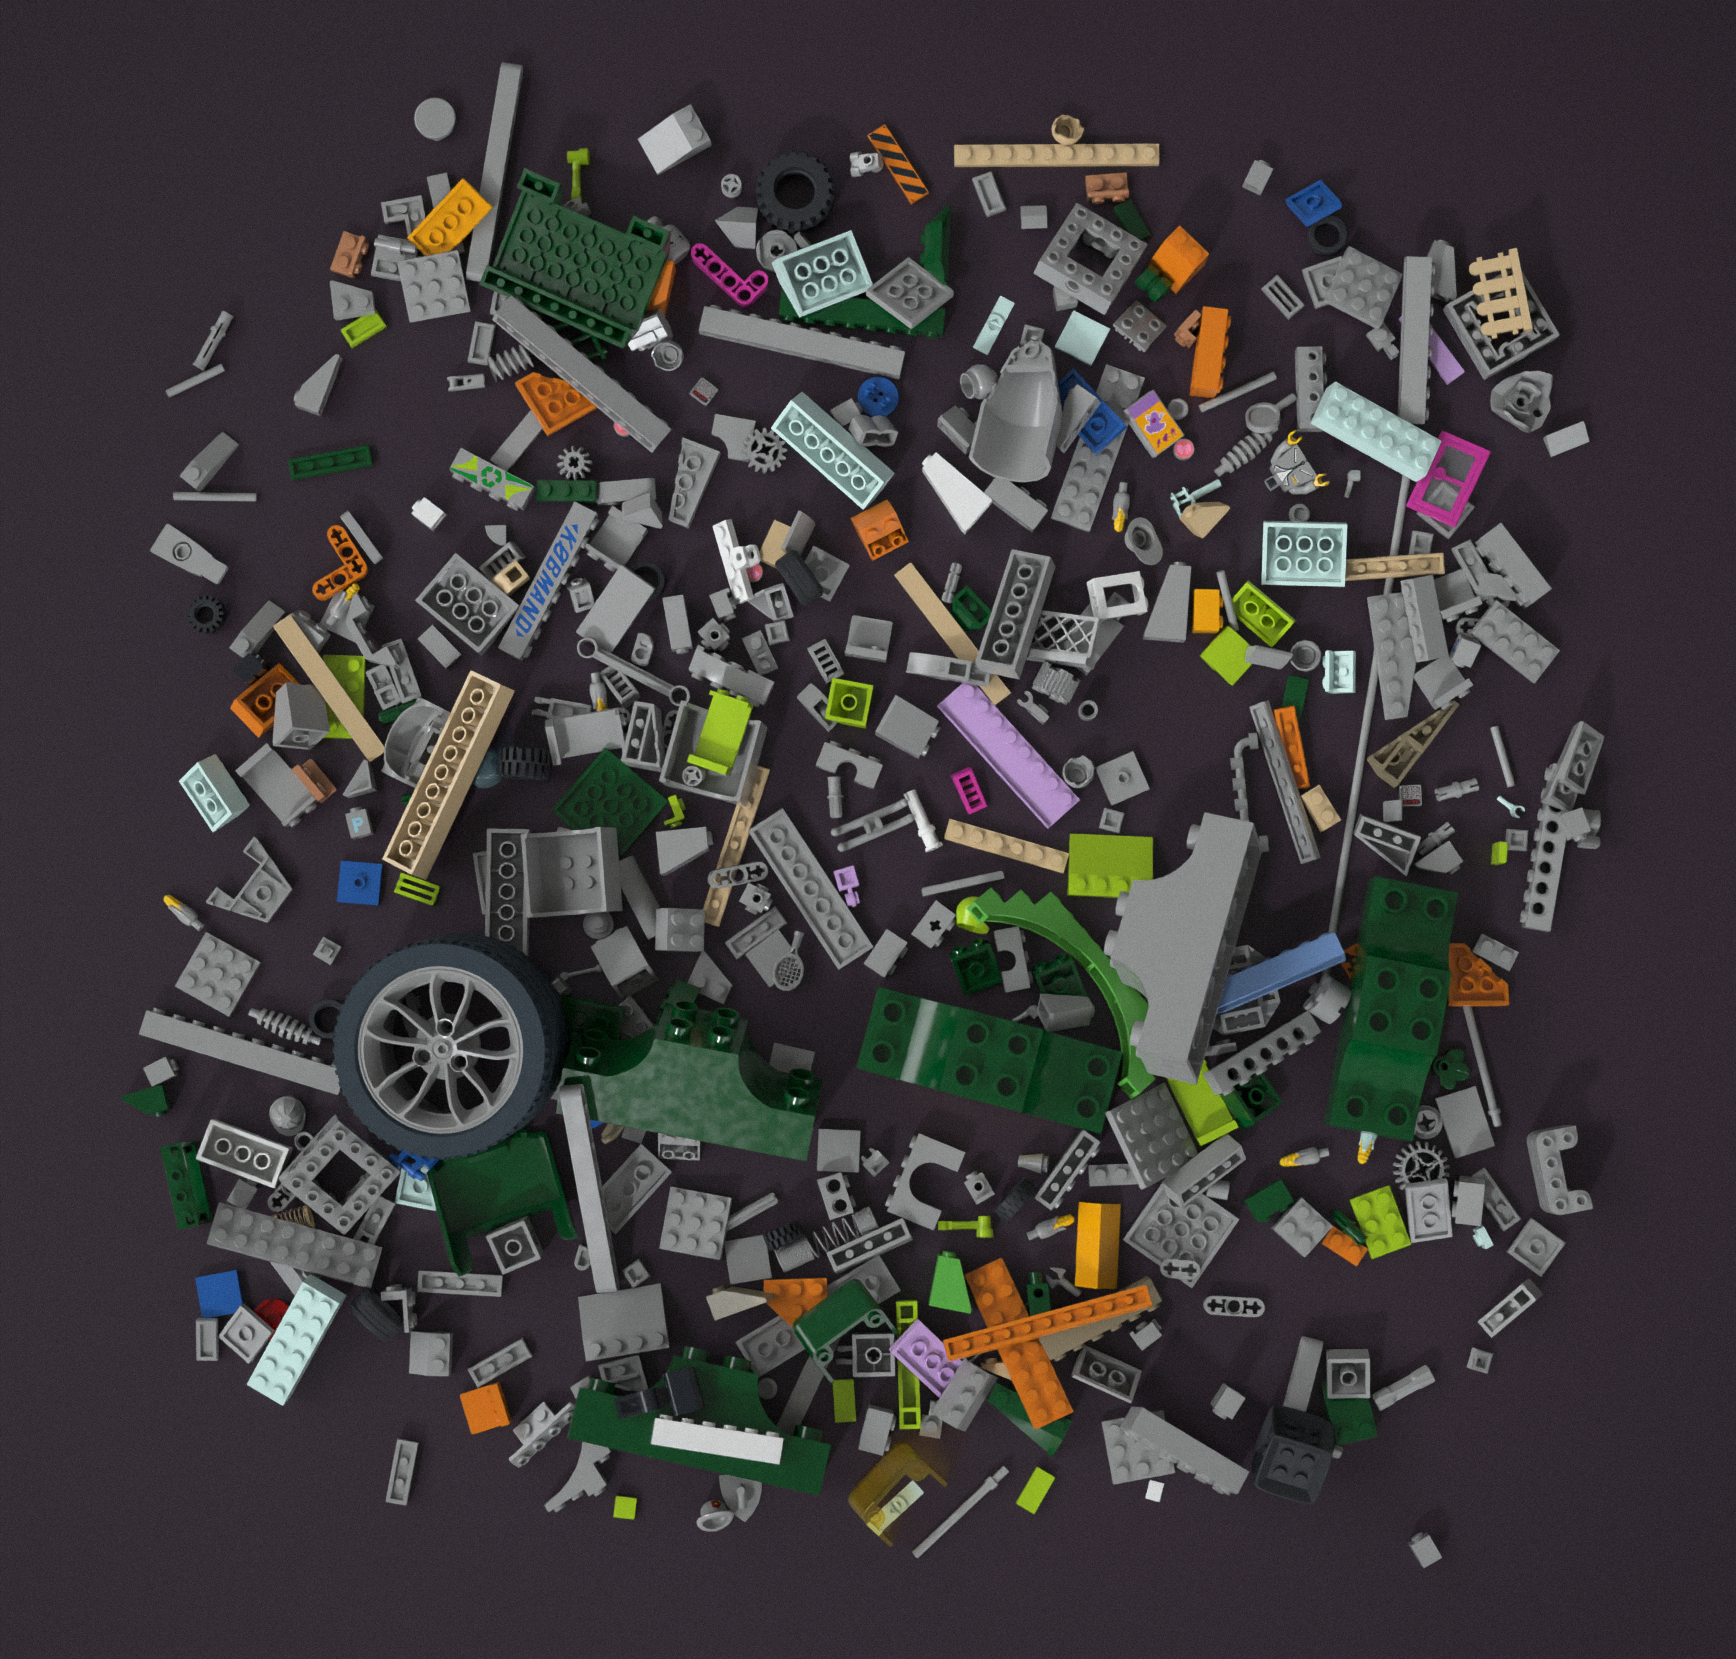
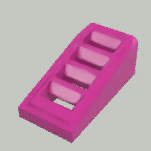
[951,767,987,814]

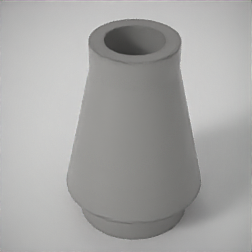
[1018,1153,1049,1174]

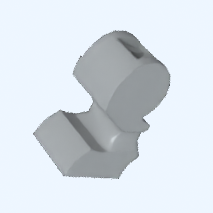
[1577,808,1601,849]

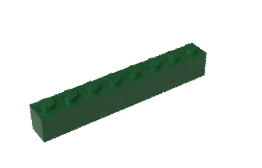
[779,290,946,339]

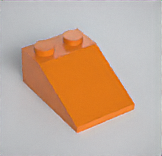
[230,663,299,738]

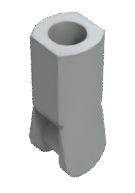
[447,373,485,392]

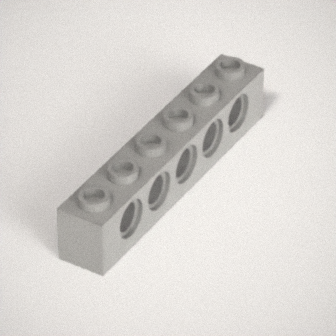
[1203,1011,1321,1096]

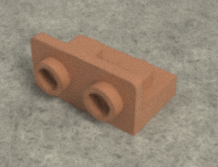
[1085,173,1129,204]
[330,231,369,279]
[1174,310,1201,348]
[291,759,337,803]

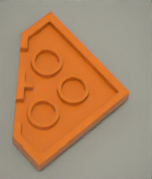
[515,372,597,436]
[1446,943,1509,1006]
[764,1278,827,1327]

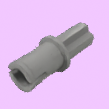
[827,777,843,818]

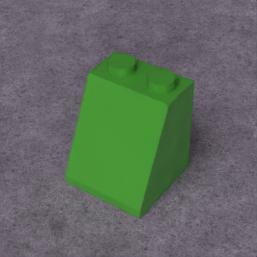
[928,1250,971,1314]

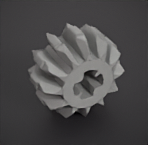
[557,446,592,481]

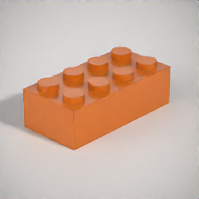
[1190,306,1231,398]

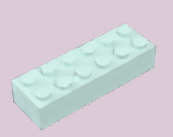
[1311,382,1441,482]
[771,392,895,510]
[247,1274,347,1406]

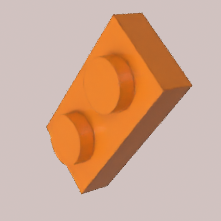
[1321,1226,1368,1266]

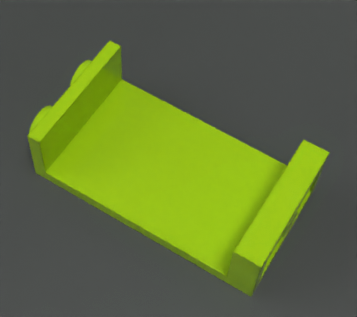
[687,688,754,776]
[1166,1060,1238,1146]

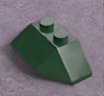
[920,206,951,286]

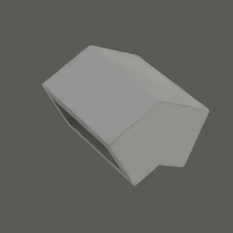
[1020,206,1047,229]

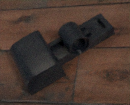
[613,1366,705,1420]

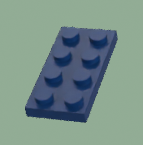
[1058,368,1127,455]

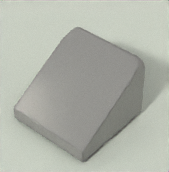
[1383,800,1402,822]

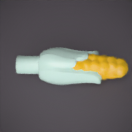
[1358,1133,1377,1164]

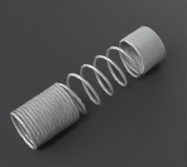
[774,1206,879,1273]

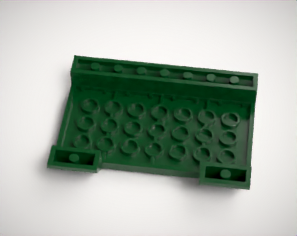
[479,168,671,349]

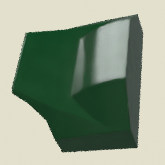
[951,586,992,631]

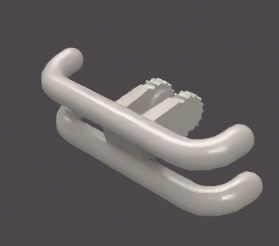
[831,799,914,852]

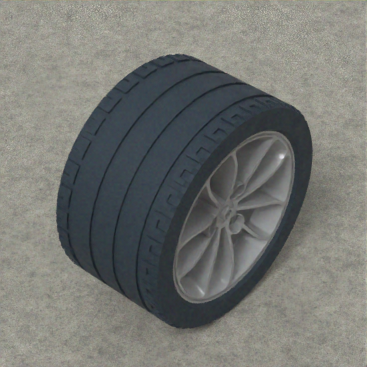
[333,933,569,1159]

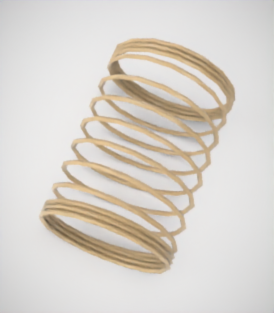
[271,1205,315,1229]

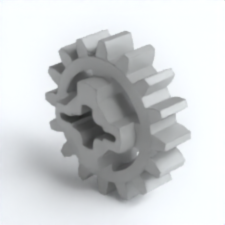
[742,428,787,474]

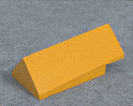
[1075,1202,1121,1289]

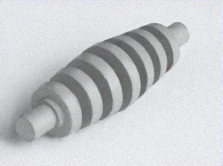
[1214,427,1278,477]
[248,1008,322,1046]

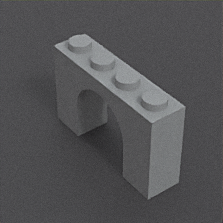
[885,1133,965,1230]

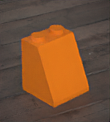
[1147,225,1209,294]
[646,260,676,316]

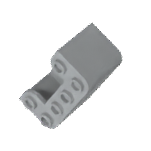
[1527,1125,1593,1215]

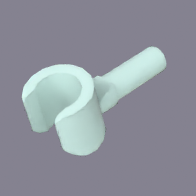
[1497,796,1525,818]

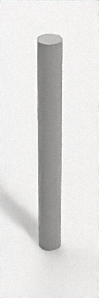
[1199,372,1277,412]
[173,492,257,501]

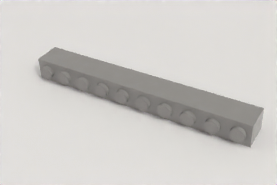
[492,296,671,453]
[699,305,905,379]
[139,1008,343,1095]

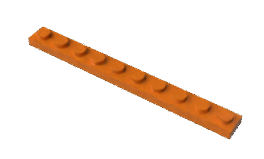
[943,1285,1153,1362]

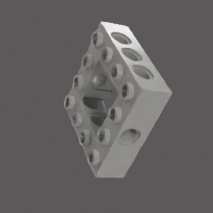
[1034,203,1147,315]
[1443,269,1560,380]
[279,1114,400,1235]

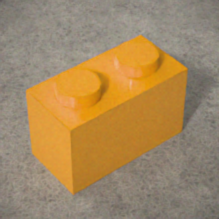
[1192,589,1223,633]

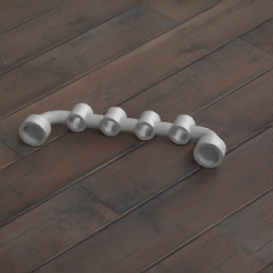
[1230,732,1269,852]

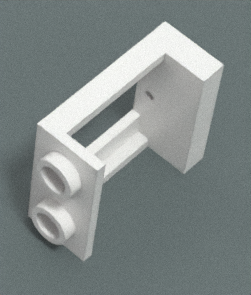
[1087,571,1148,621]

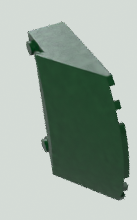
[427,1129,578,1277]

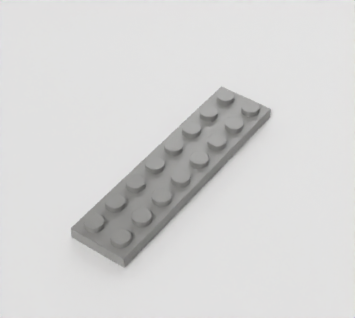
[1051,364,1145,532]
[748,808,873,970]
[207,1202,382,1289]
[736,1255,901,1377]

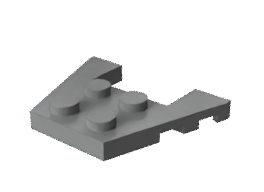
[206,837,293,923]

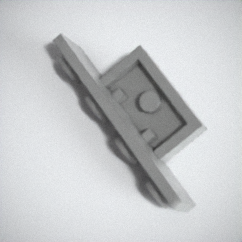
[509,1402,575,1468]

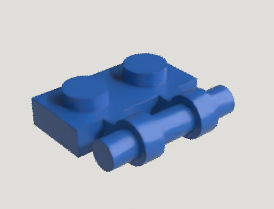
[388,1150,440,1181]

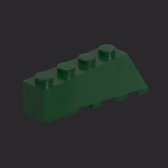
[987,1381,1072,1456]

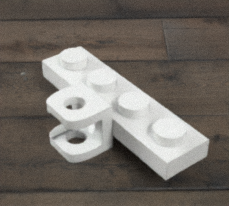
[713,519,761,605]

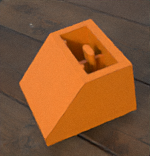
[851,500,909,561]

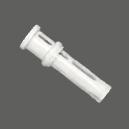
[904,789,943,852]

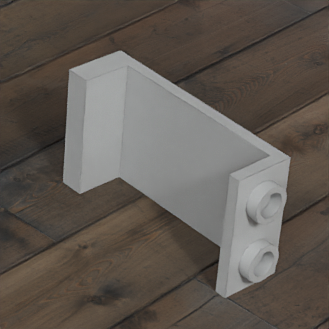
[545,707,627,766]
[235,743,318,828]

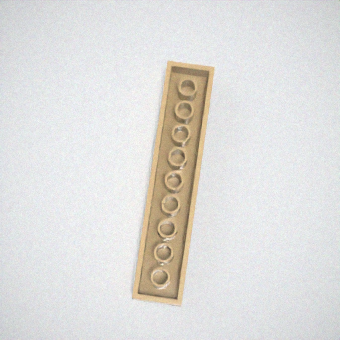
[382,671,515,880]

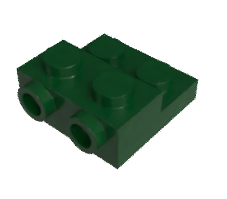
[949,938,1003,996]
[1032,954,1087,997]

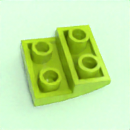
[1200,626,1252,686]

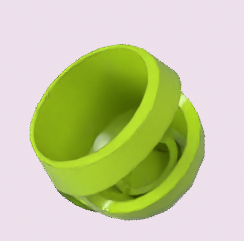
[956,896,989,934]

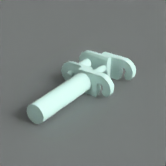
[1170,479,1222,517]

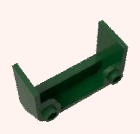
[792,1279,899,1383]

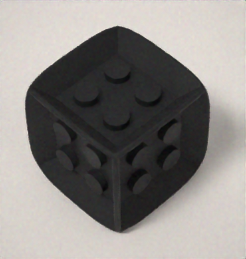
[1252,1406,1335,1504]

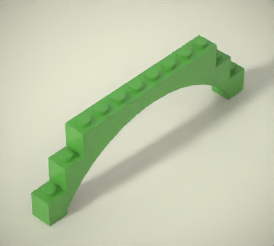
[967,888,1156,1099]

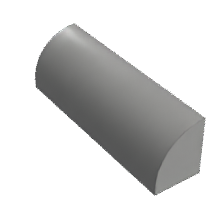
[619,856,660,940]

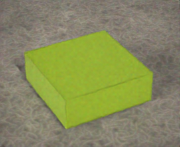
[613,1495,637,1520]

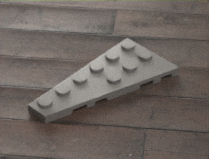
[1367,592,1416,720]

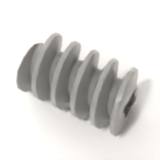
[488,344,534,382]

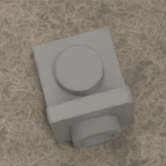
[566,578,595,613]

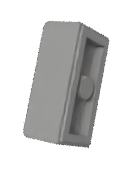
[1543,421,1589,457]
[1245,645,1293,669]

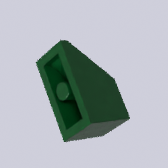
[121,1085,172,1117]

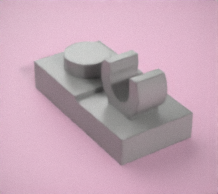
[742,630,778,676]

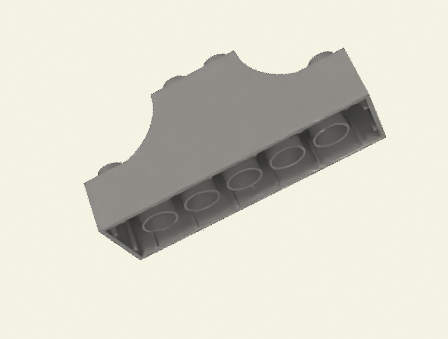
[1104,812,1262,1085]

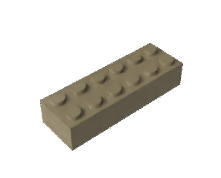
[1039,1276,1162,1361]

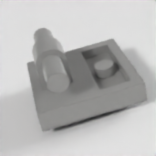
[371,235,419,281]

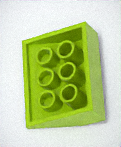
[1067,834,1153,898]

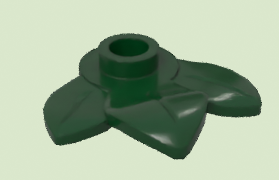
[1432,1049,1471,1090]

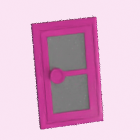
[1406,430,1491,528]

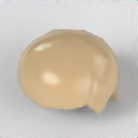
[1051,115,1084,145]

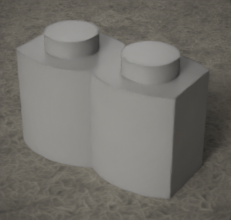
[848,415,898,447]

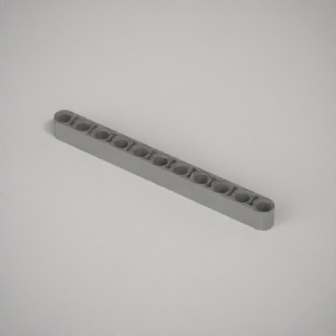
[466,62,523,282]
[560,1084,619,1293]

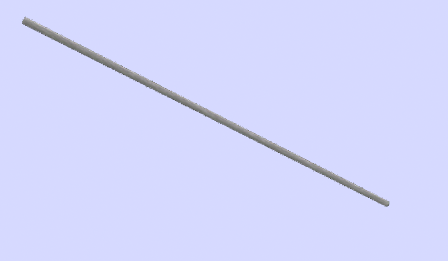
[1320,475,1410,981]

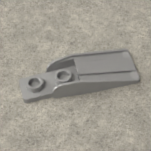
[150,524,228,584]

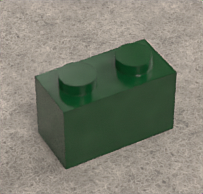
[1243,1179,1294,1223]

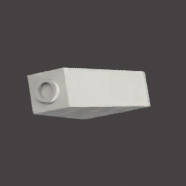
[922,453,992,534]

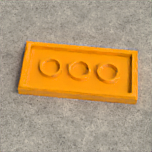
[407,178,494,256]

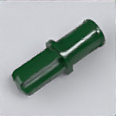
[378,699,416,724]
[1331,1209,1368,1247]

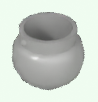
[960,364,998,399]

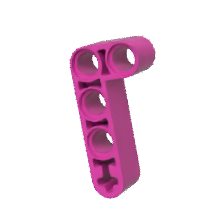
[691,243,769,308]

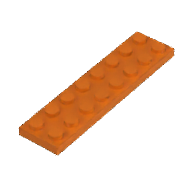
[964,1258,1073,1430]

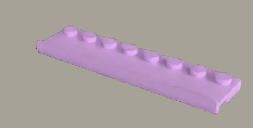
[937,683,1080,829]

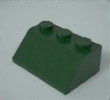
[1219,1060,1283,1130]

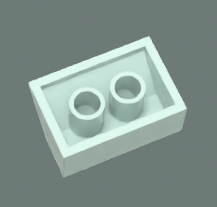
[179,754,250,832]

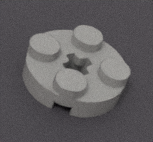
[756,230,797,272]

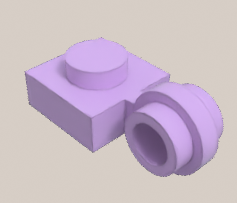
[834,866,860,907]

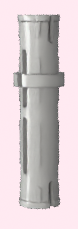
[193,311,234,371]

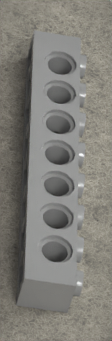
[1520,763,1567,932]

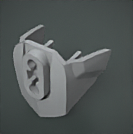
[1490,371,1553,433]

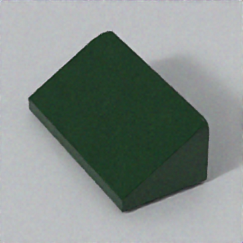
[1113,200,1151,241]

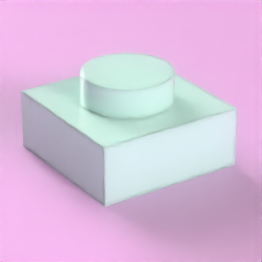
[1473,1226,1493,1249]

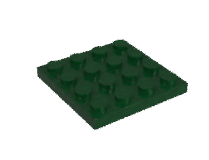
[551,748,668,859]

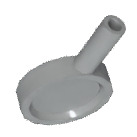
[1245,393,1297,433]

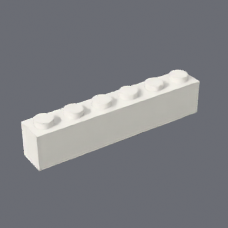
[651,1414,784,1464]

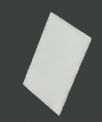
[1145,1480,1164,1502]

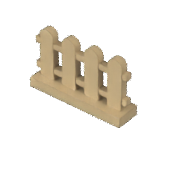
[1469,248,1533,339]

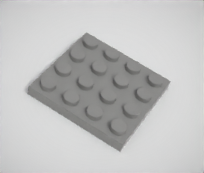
[1105,1083,1198,1190]
[1123,1175,1239,1288]

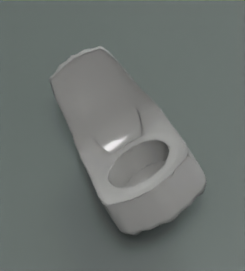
[631,633,654,667]

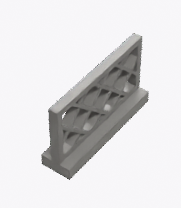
[1026,610,1102,669]

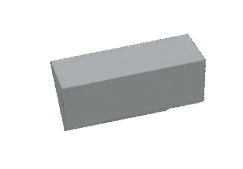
[1540,721,1604,812]

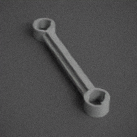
[577,638,690,706]

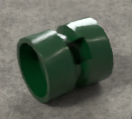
[1135,264,1173,303]

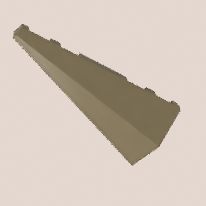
[1367,701,1459,788]

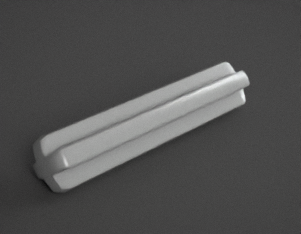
[727,1193,778,1231]

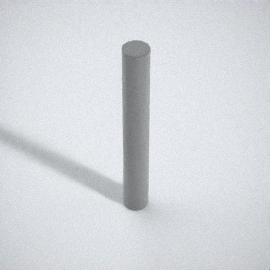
[166,364,225,398]
[1216,570,1239,631]
[1490,726,1515,788]

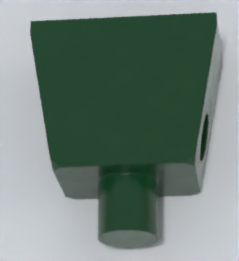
[1026,1272,1051,1317]

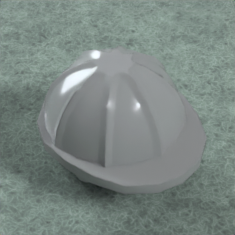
[269,1096,306,1136]

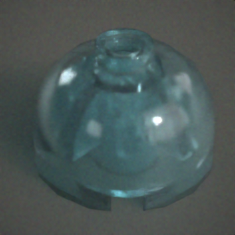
[471,747,502,788]

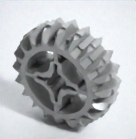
[1393,1141,1450,1190]

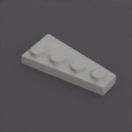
[669,437,721,529]

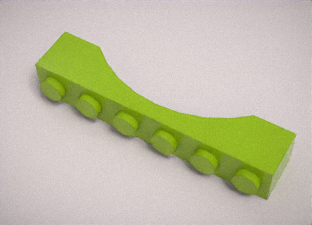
[896,1300,921,1429]

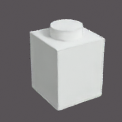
[412,497,446,531]

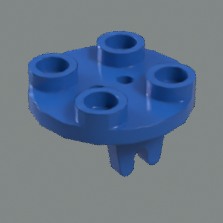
[858,377,899,417]

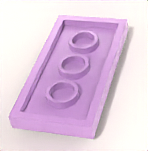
[888,1319,962,1398]

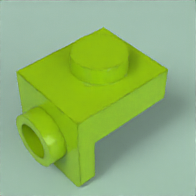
[664,795,686,829]

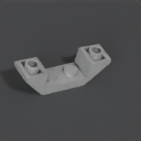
[345,593,401,669]

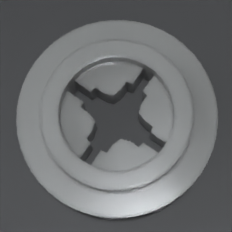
[1414,1106,1443,1139]

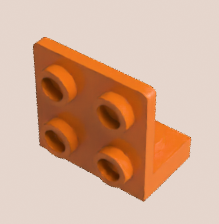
[460,1381,512,1434]

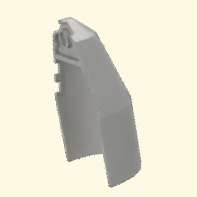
[969,336,1063,482]

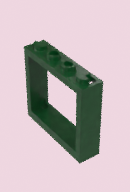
[160,1141,213,1230]

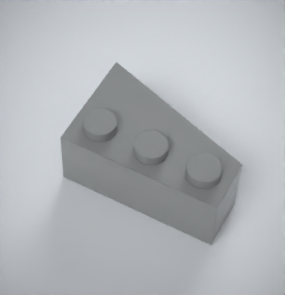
[621,701,665,772]

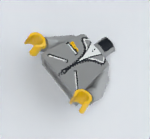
[1264,430,1329,494]

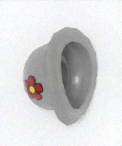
[696,1500,734,1532]

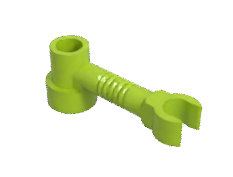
[567,148,590,203]
[938,1216,993,1238]

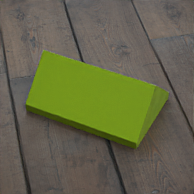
[1232,580,1296,648]

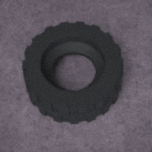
[993,1178,1037,1222]

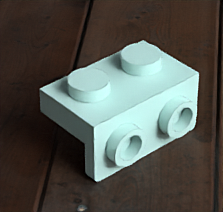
[1322,650,1356,694]

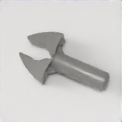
[1045,1267,1082,1297]

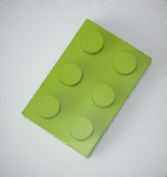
[1349,1185,1411,1259]

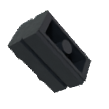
[233,653,270,686]

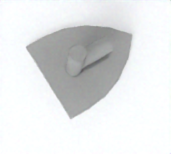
[719,1475,762,1522]

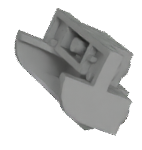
[381,697,450,788]

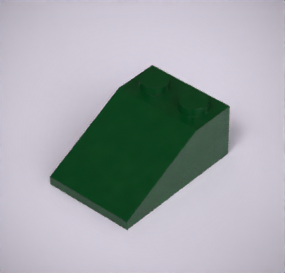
[1319,1380,1378,1446]

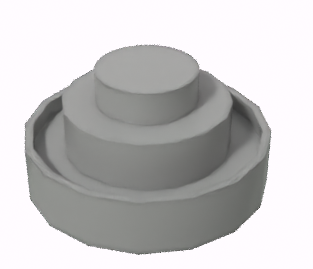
[583,912,614,940]

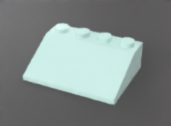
[772,230,873,317]
[1261,521,1347,587]

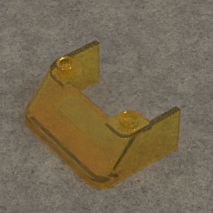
[848,1442,948,1547]

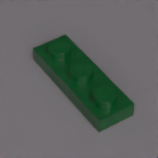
[536,480,598,503]

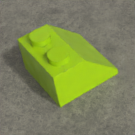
[825,678,873,728]

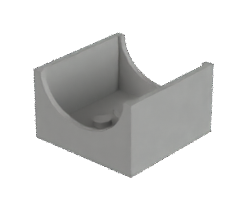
[659,700,768,807]
[521,827,623,918]

